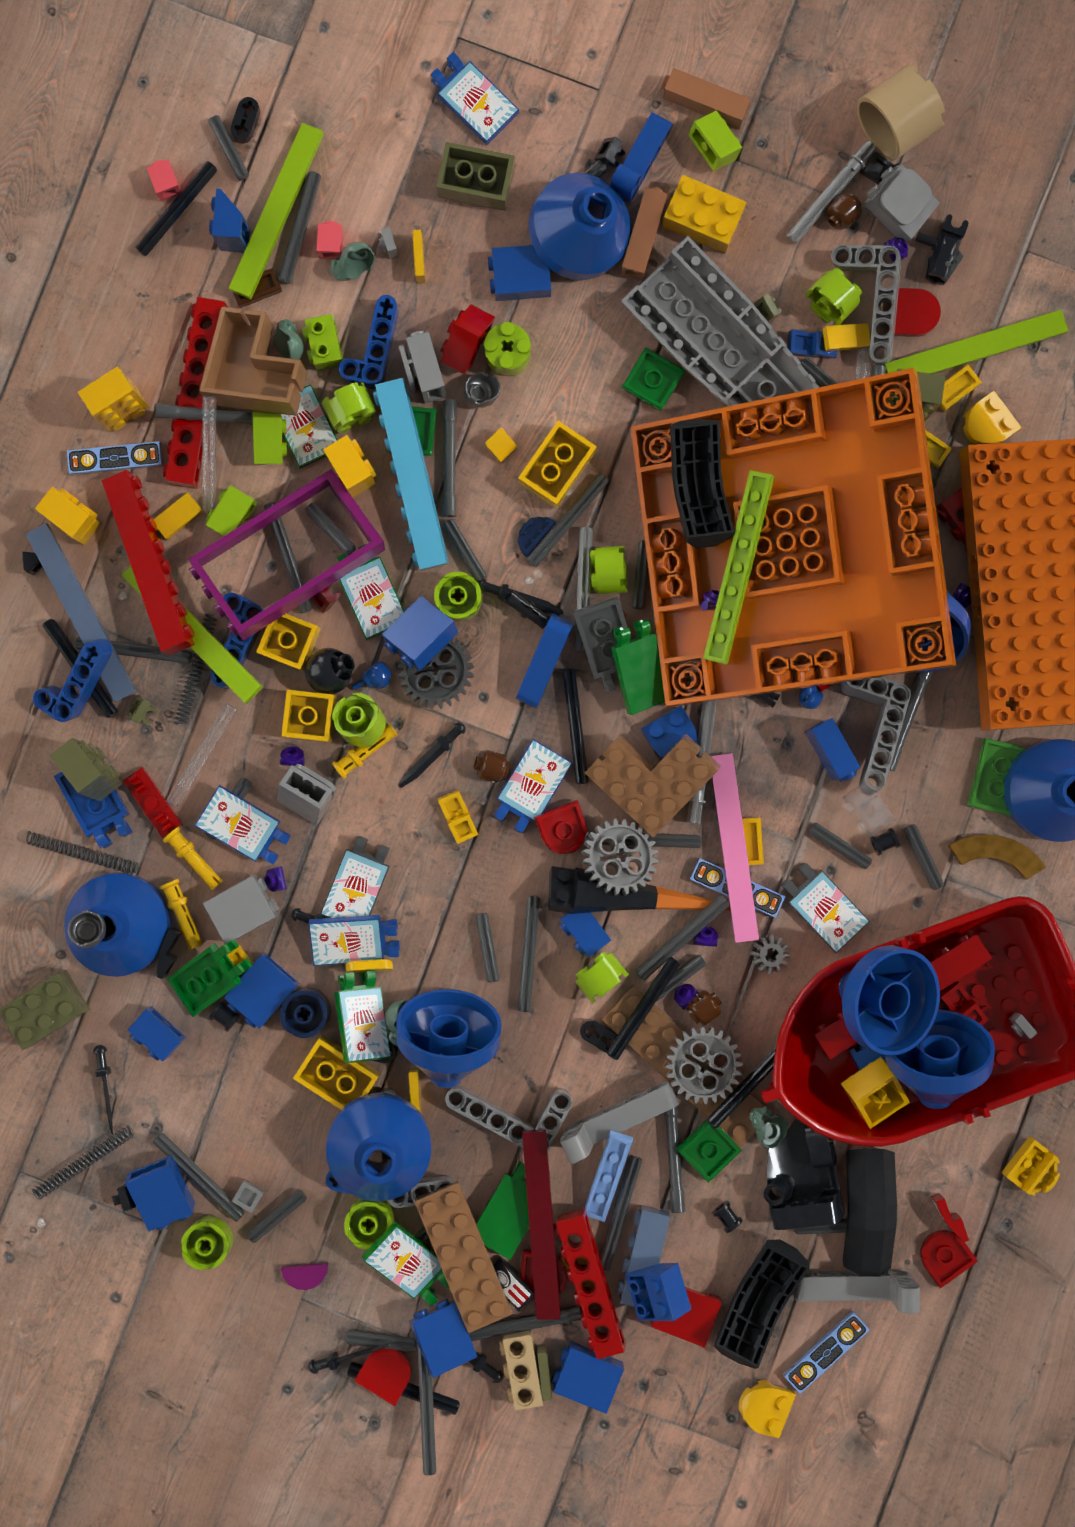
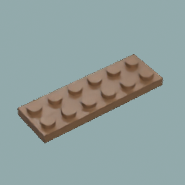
[414,1181,512,1333]

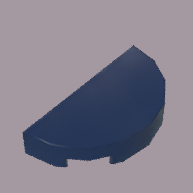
[518,517,556,558]

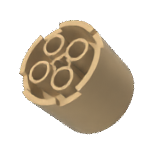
[856,65,945,161]

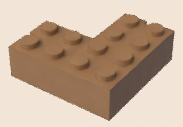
[199,307,307,416]
[585,734,721,838]

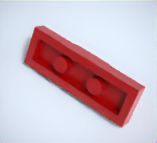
[123,767,183,838]

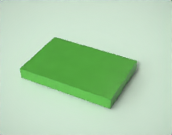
[967,738,1025,816]

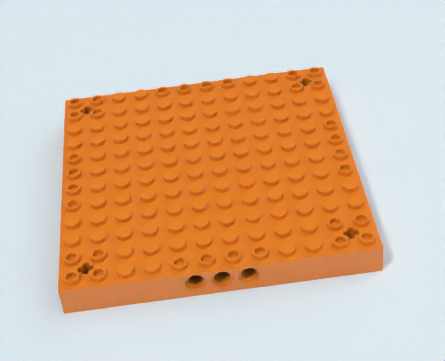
[631,368,956,707]
[959,439,1075,731]

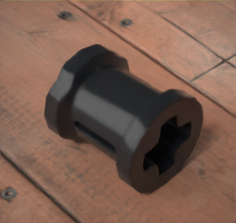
[870,828,900,856]
[209,1001,240,1032]
[712,1201,743,1233]

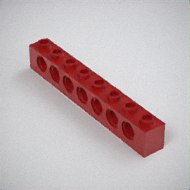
[163,297,228,489]

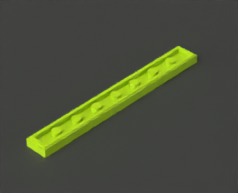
[228,123,324,299]
[884,309,1069,374]
[703,470,775,665]
[121,565,263,704]

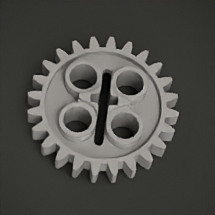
[582,819,659,896]
[665,1025,743,1104]

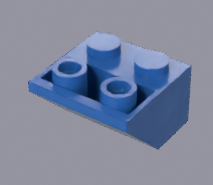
[209,189,250,253]
[625,1263,691,1321]

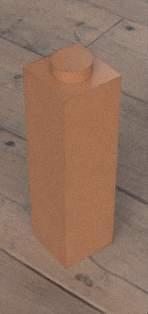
[661,68,751,130]
[621,187,668,280]

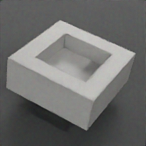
[379,227,398,259]
[1008,1012,1037,1039]
[231,1179,265,1213]

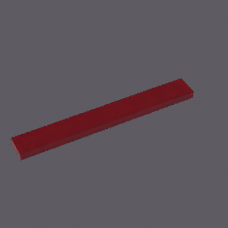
[522,1129,561,1320]

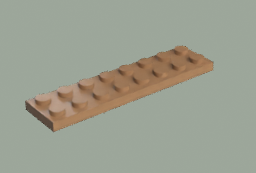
[602,985,768,1148]

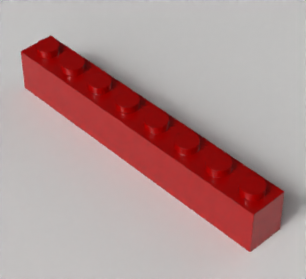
[102,470,195,656]
[813,934,993,1060]

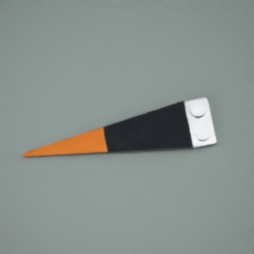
[548,866,730,914]

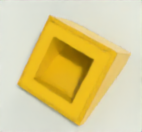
[484,428,518,463]

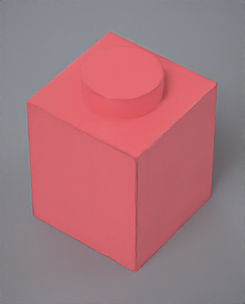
[146,160,182,202]
[317,221,344,259]

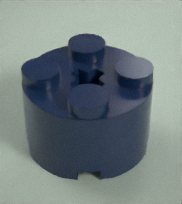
[280,988,331,1038]

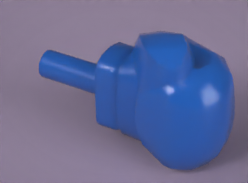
[352,662,392,690]
[799,686,823,709]

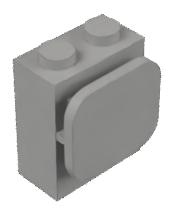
[863,164,940,241]
[399,331,447,404]
[277,764,336,825]
[203,875,279,944]

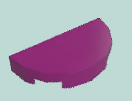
[281,1262,329,1290]

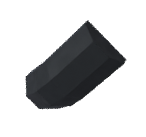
[670,419,734,548]
[842,1148,897,1277]
[713,1239,809,1369]

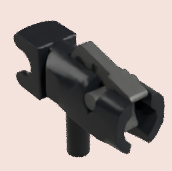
[915,214,969,285]

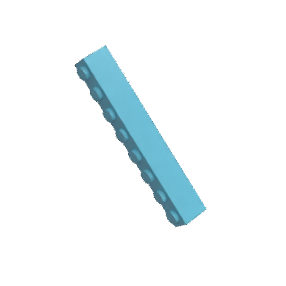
[373,378,449,570]

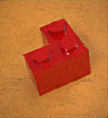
[440,304,495,375]

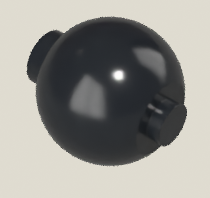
[305,648,355,694]

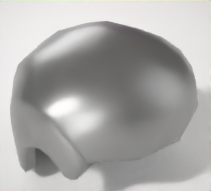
[464,371,501,408]
[68,910,106,948]

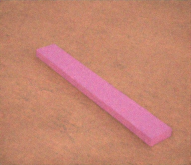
[711,753,759,943]

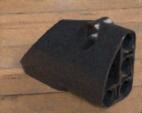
[764,1119,845,1230]

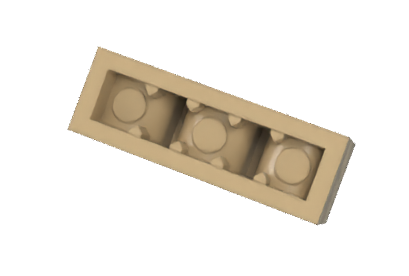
[499,1330,543,1411]

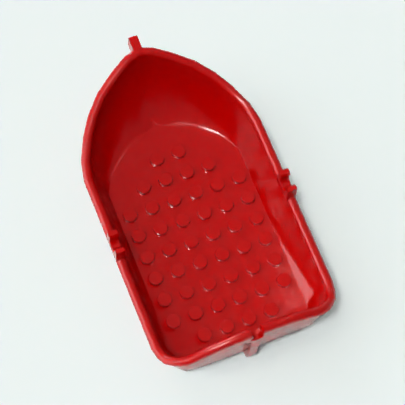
[760,896,1075,1147]

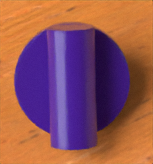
[884,237,909,262]
[952,583,971,608]
[701,589,720,610]
[280,746,305,766]
[264,866,287,892]
[693,926,718,947]
[674,984,699,1010]

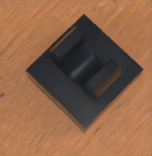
[594,137,626,167]
[112,1184,136,1212]

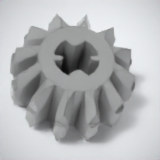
[750,934,791,975]

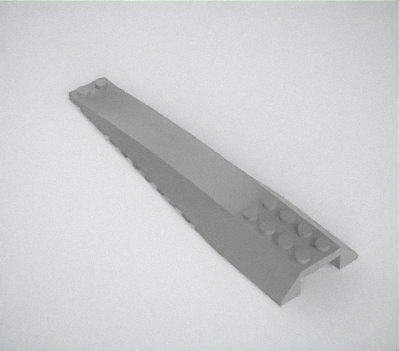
[621,236,819,407]

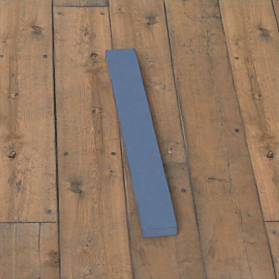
[25,523,137,702]

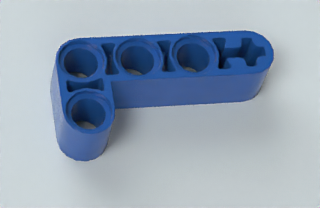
[610,112,673,203]
[339,295,399,389]
[210,593,264,689]
[515,613,575,709]
[33,639,112,722]

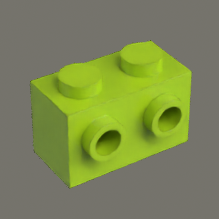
[688,110,743,172]
[302,314,343,371]
[252,412,287,464]
[206,485,258,537]

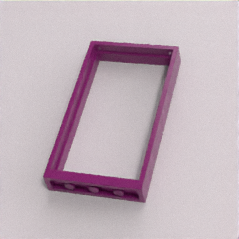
[188,469,385,641]

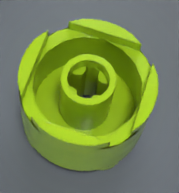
[806,268,862,325]
[484,322,531,376]
[322,382,376,434]
[590,546,628,594]
[434,572,482,622]
[332,693,386,747]
[575,951,629,1004]
[344,1198,394,1250]
[181,1215,234,1270]

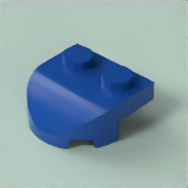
[641,706,698,760]

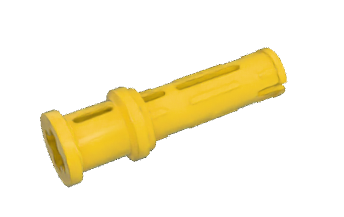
[332,723,398,779]
[162,827,223,891]
[159,879,203,950]

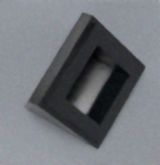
[22,552,42,575]

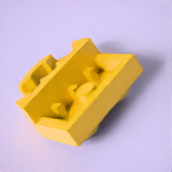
[963,391,1022,445]
[1001,1136,1060,1196]
[738,1380,796,1439]

